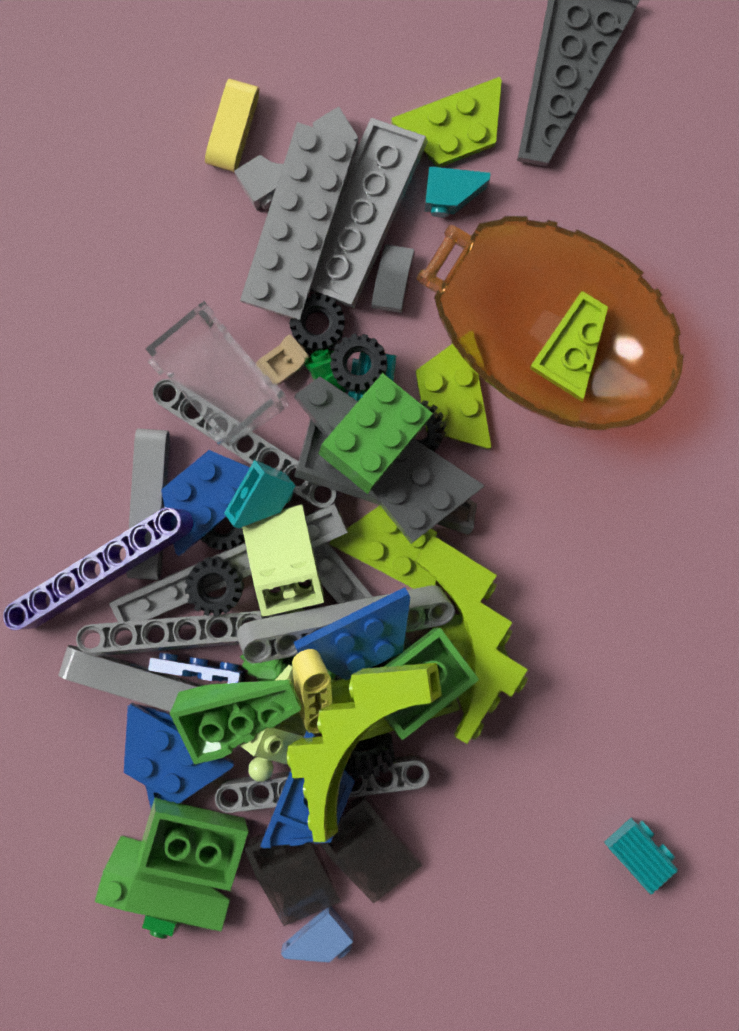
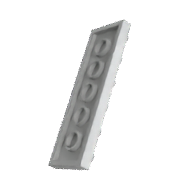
[310,118,428,308]
[240,122,357,321]

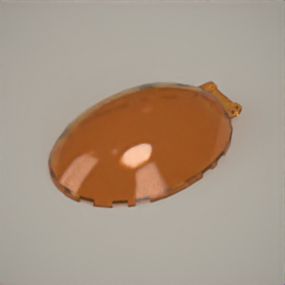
[417,216,684,430]

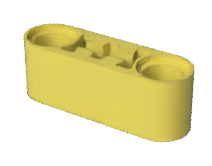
[205,78,260,172]
[292,649,332,734]

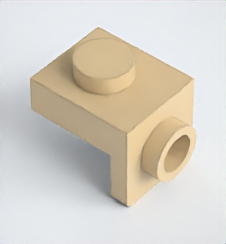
[255,334,309,389]

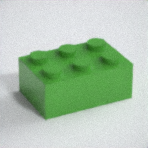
[318,373,433,494]
[384,628,479,740]
[137,798,248,891]

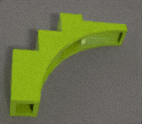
[415,535,528,744]
[287,663,442,842]

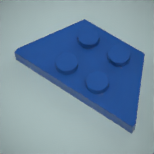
[161,450,250,556]
[293,587,411,680]
[123,702,235,804]
[260,730,355,848]

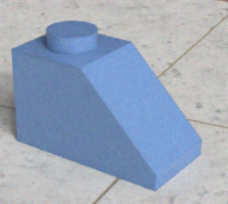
[281,904,353,963]

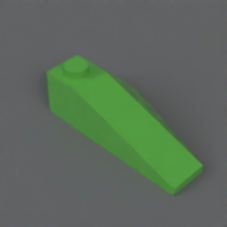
[170,680,302,765]
[95,835,231,931]

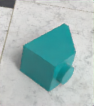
[424,166,491,218]
[224,460,296,528]

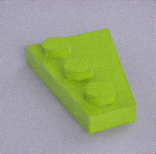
[530,291,608,402]

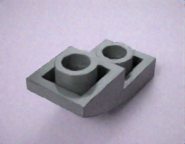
[372,244,415,313]

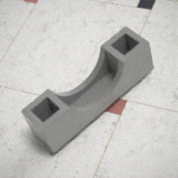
[234,106,359,211]

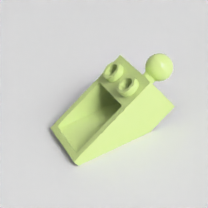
[242,504,324,617]
[239,665,336,782]

